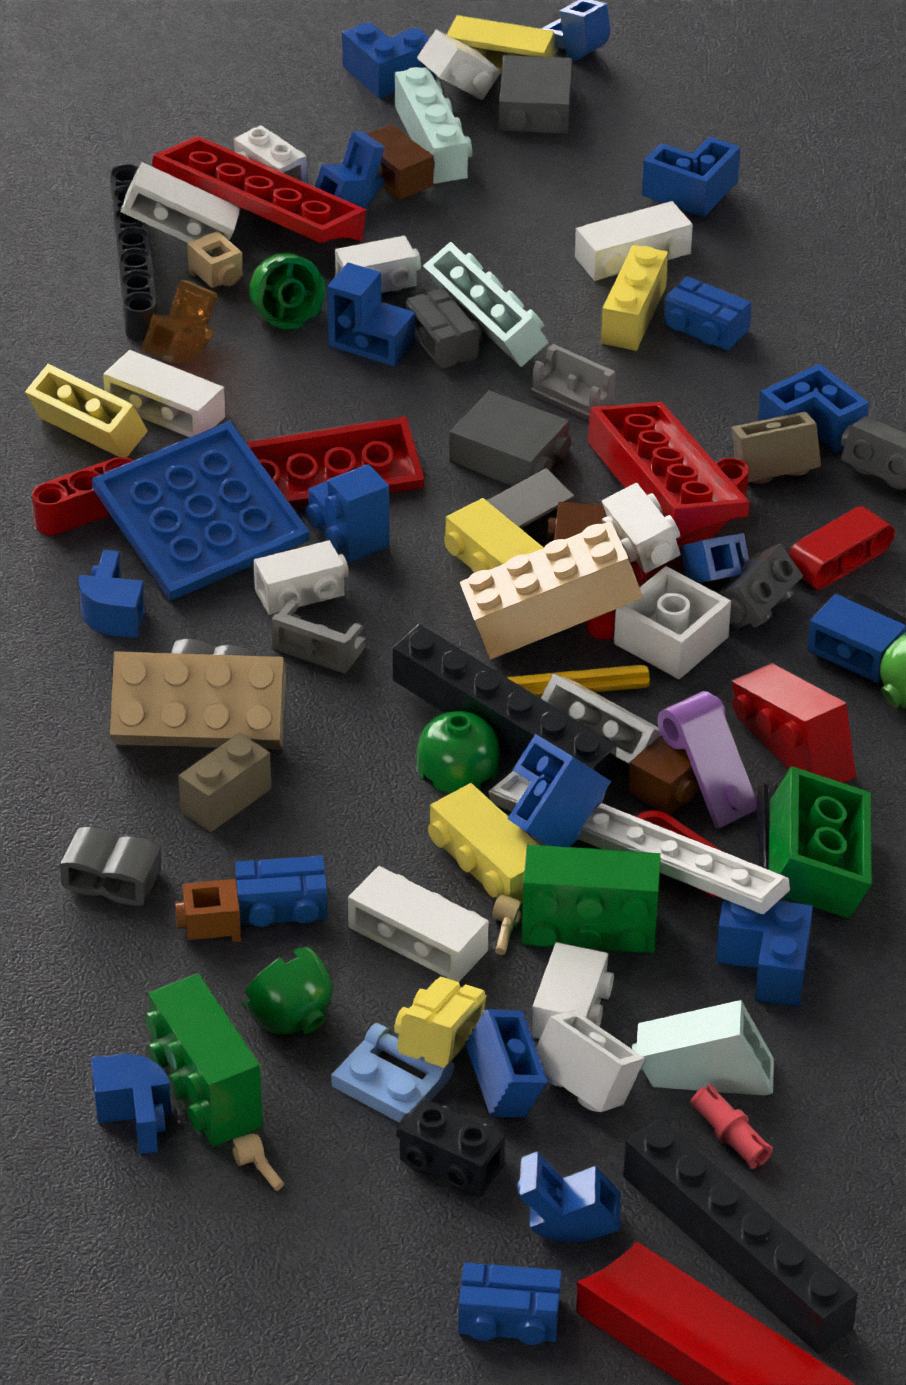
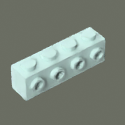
[395,67,472,184]
[423,242,549,367]

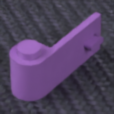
[658,691,758,828]

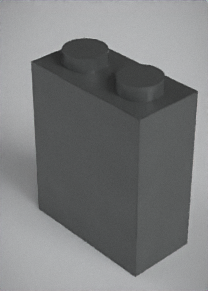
[499,55,572,133]
[449,391,571,486]

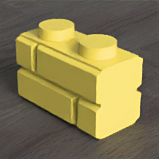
[394,976,487,1068]

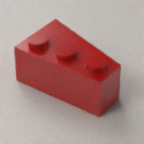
[732,663,856,783]

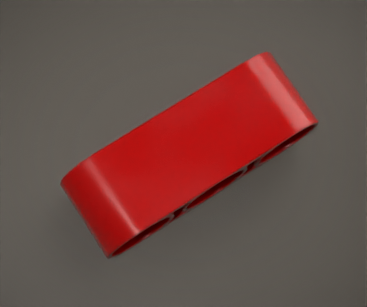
[32,457,134,535]
[788,506,895,590]

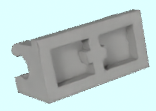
[530,344,615,422]
[487,468,574,528]
[272,601,366,674]

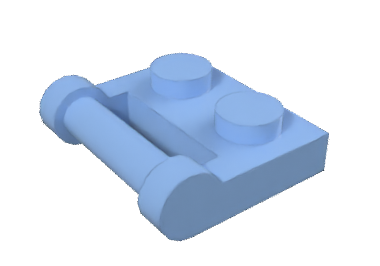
[331,1023,455,1123]

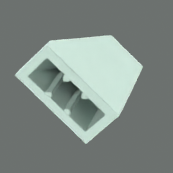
[632,1000,774,1096]

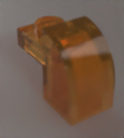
[141,280,218,364]

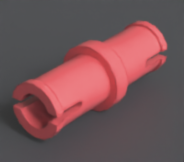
[690,1084,773,1169]

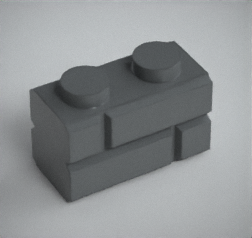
[406,288,482,369]

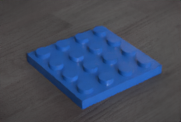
[92,421,310,601]

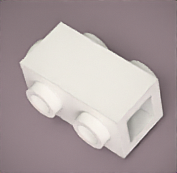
[234,125,308,183]
[335,236,421,293]
[602,482,681,573]
[254,540,349,615]

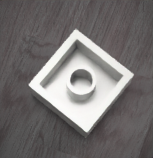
[614,566,731,679]

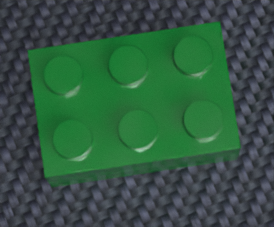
[769,766,872,918]
[522,845,661,953]
[145,973,263,1147]

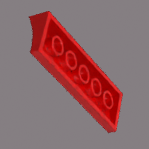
[152,136,366,243]
[587,402,750,541]
[246,416,425,509]
[576,1242,856,1385]

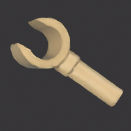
[492,894,521,955]
[232,1134,284,1191]

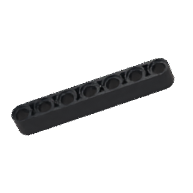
[110,164,158,341]

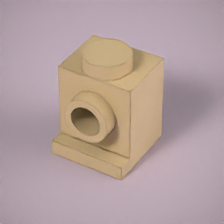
[187,231,243,288]

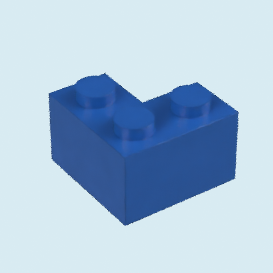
[342,22,436,98]
[642,136,740,217]
[327,262,415,366]
[758,364,869,452]
[306,464,390,563]
[508,734,611,847]
[716,899,813,1007]

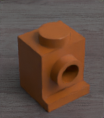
[175,879,241,942]

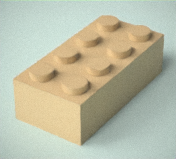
[460,521,643,660]
[110,651,286,750]

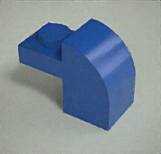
[542,0,610,61]
[315,131,385,207]
[679,533,749,584]
[79,550,145,638]
[91,1054,172,1154]
[518,1151,621,1242]

